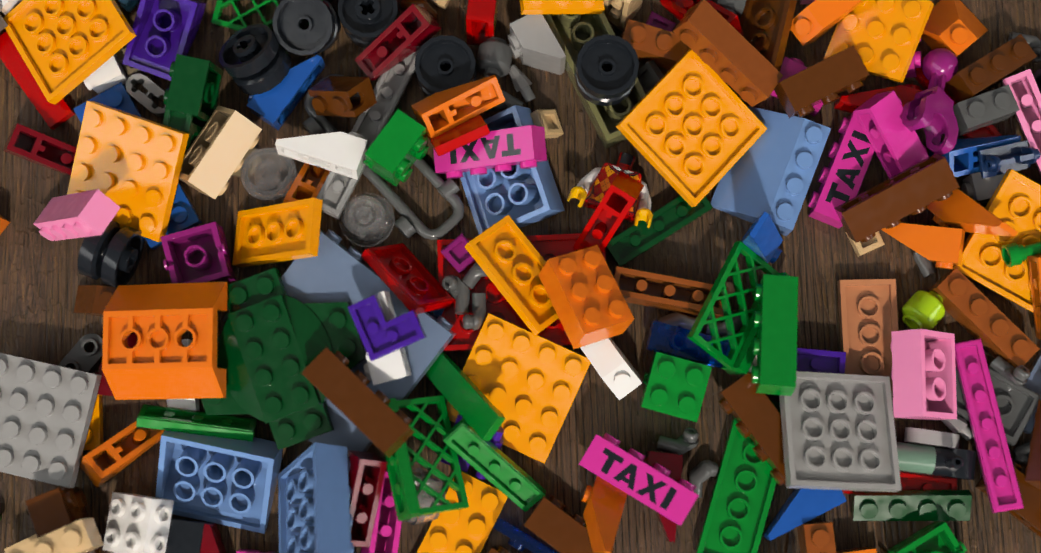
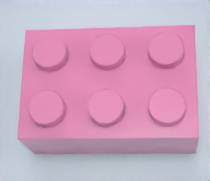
[890,329,957,420]

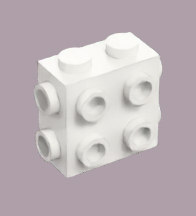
[102,492,174,553]

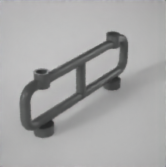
[302,74,464,240]

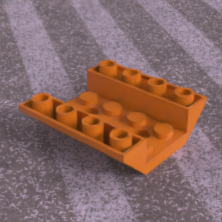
[102,282,228,400]

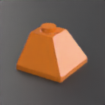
[921,0,989,57]

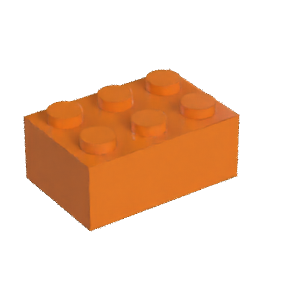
[538,245,634,349]

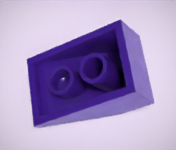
[122,0,206,81]

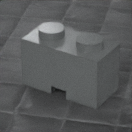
[953,84,1020,137]

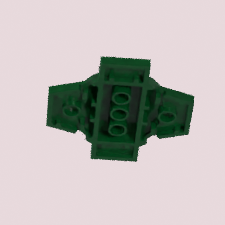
[201,268,367,450]

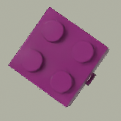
[161,222,236,283]

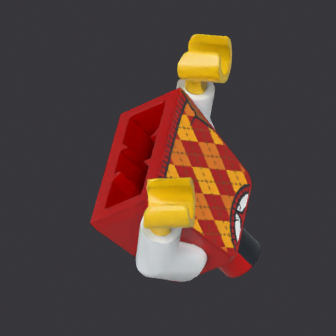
[567,152,653,228]

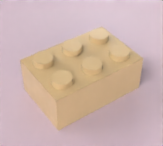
[179,105,262,199]

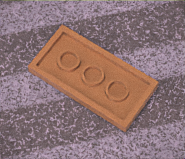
[837,279,899,392]

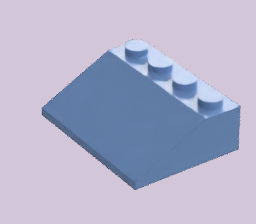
[460,105,565,234]
[710,106,831,236]
[155,430,283,534]
[278,442,354,553]

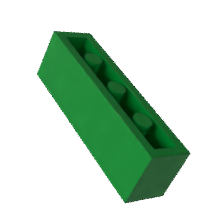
[751,274,798,396]

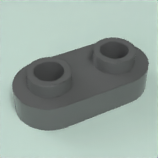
[59,334,103,373]

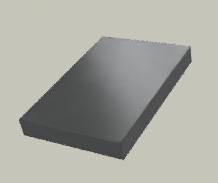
[956,367,1041,446]

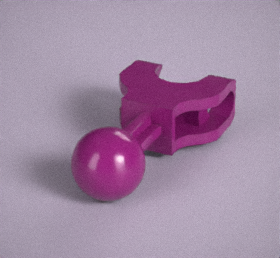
[902,48,959,155]

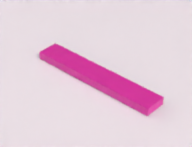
[955,338,1024,513]

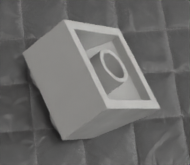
[507,14,566,75]

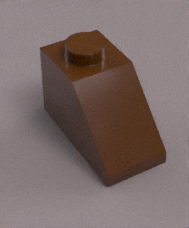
[73,285,116,317]

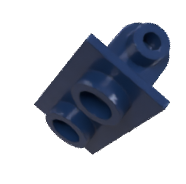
[978,140,1040,178]

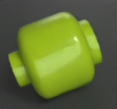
[902,290,945,330]

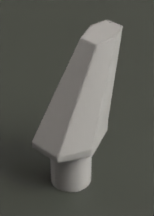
[509,64,536,103]
[941,415,973,441]

